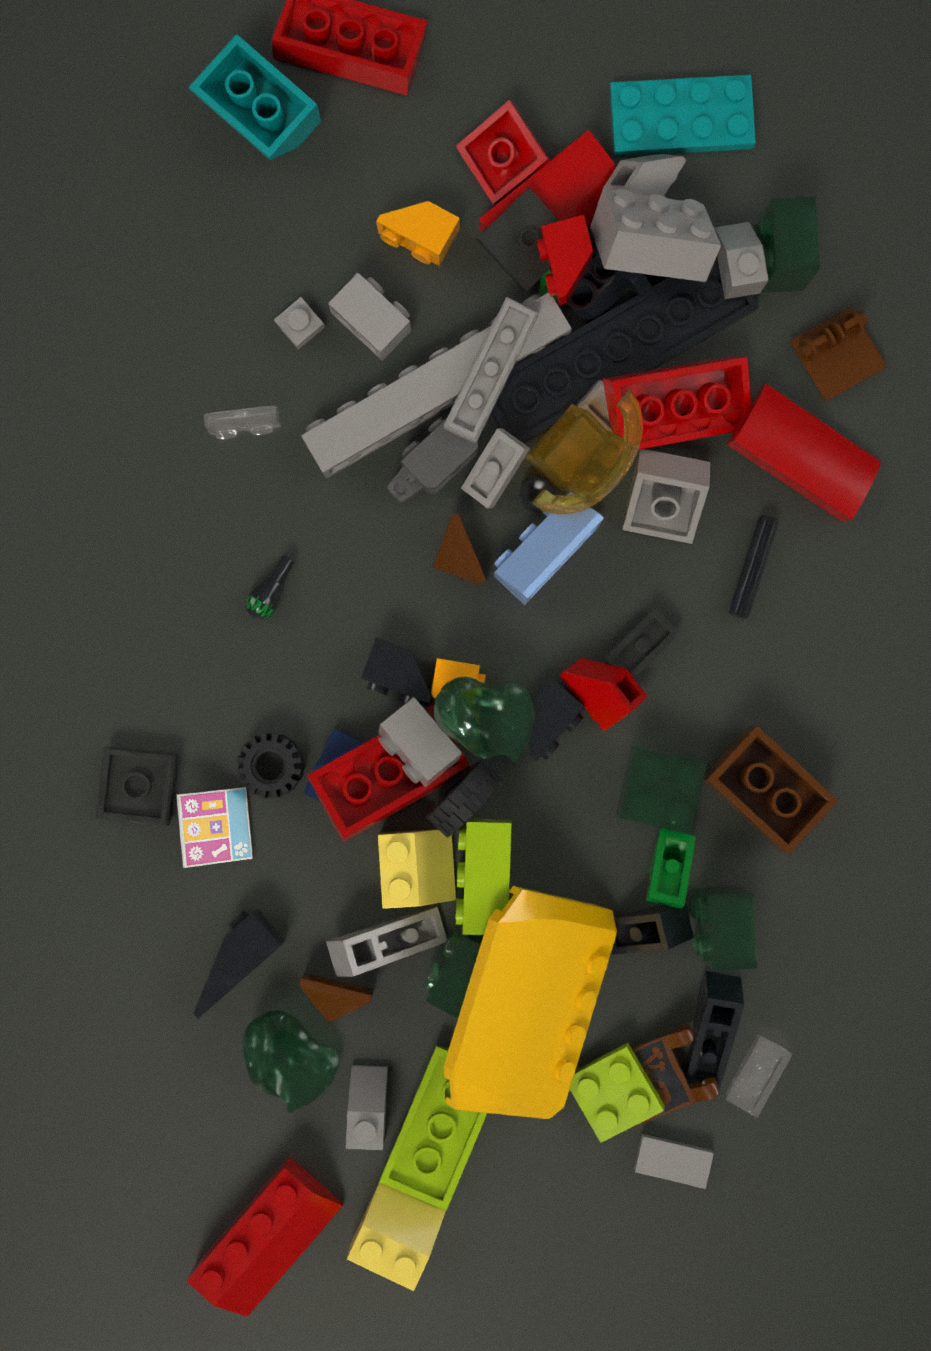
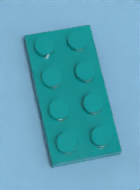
[609,75,756,157]

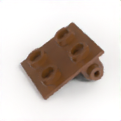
[789,306,887,402]

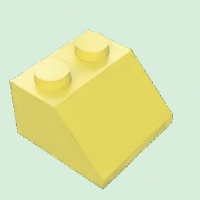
[378,829,456,909]
[347,1182,446,1291]

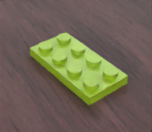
[379,1044,487,1211]

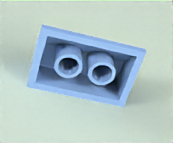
[494,494,604,605]

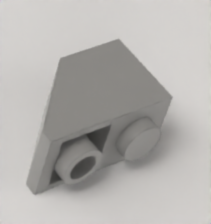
[602,154,686,196]

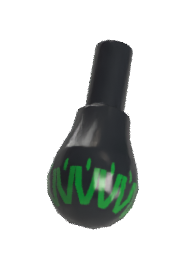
[245,555,295,620]

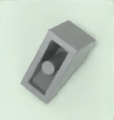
[714,222,769,299]
[346,1065,388,1150]

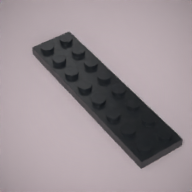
[491,256,760,444]

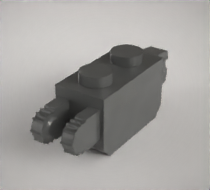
[387,416,489,504]

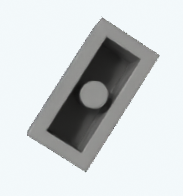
[328,273,411,361]
[378,698,462,788]

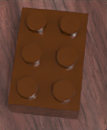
[701,726,838,855]

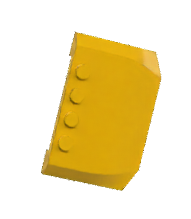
[444,886,617,1119]

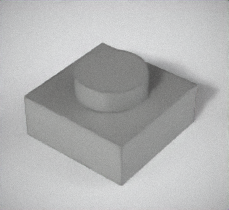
[274,297,325,350]

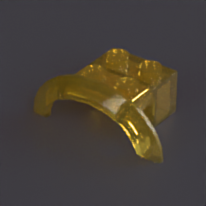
[526,390,643,515]

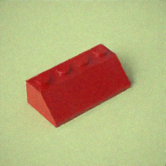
[186,1156,344,1317]

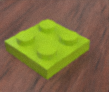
[570,1043,665,1143]

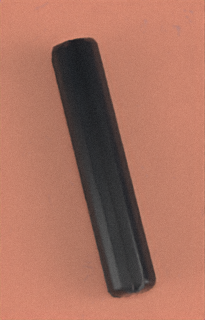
[729,515,779,619]

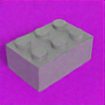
[590,189,721,282]

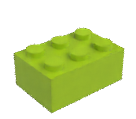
[455,818,512,935]

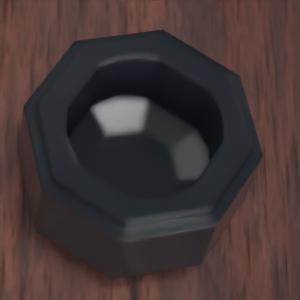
[519,475,554,512]

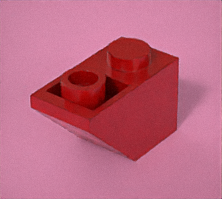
[536,215,593,306]
[559,658,648,731]

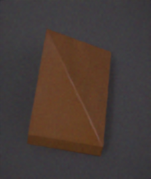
[433,514,486,586]
[299,973,374,1023]

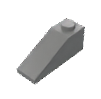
[326,907,448,977]

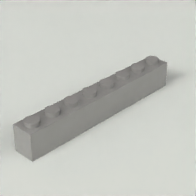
[301,293,572,479]

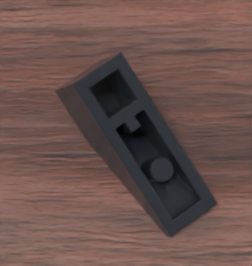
[193,909,285,1019]
[685,971,745,1090]

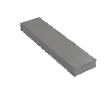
[443,297,539,444]

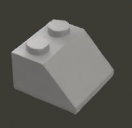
[622,449,710,544]

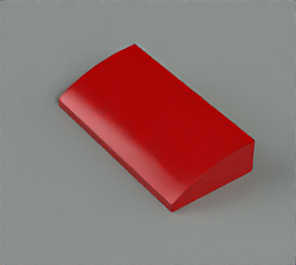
[272,0,428,96]
[479,130,616,233]
[603,355,751,453]
[727,384,881,522]
[307,705,470,843]

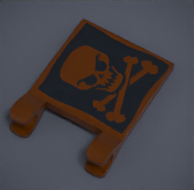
[630,1024,719,1129]

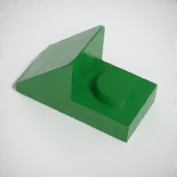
[646,828,696,909]

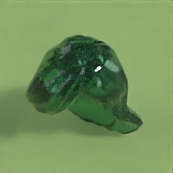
[433,676,535,763]
[242,1010,339,1113]

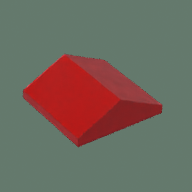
[456,100,550,205]

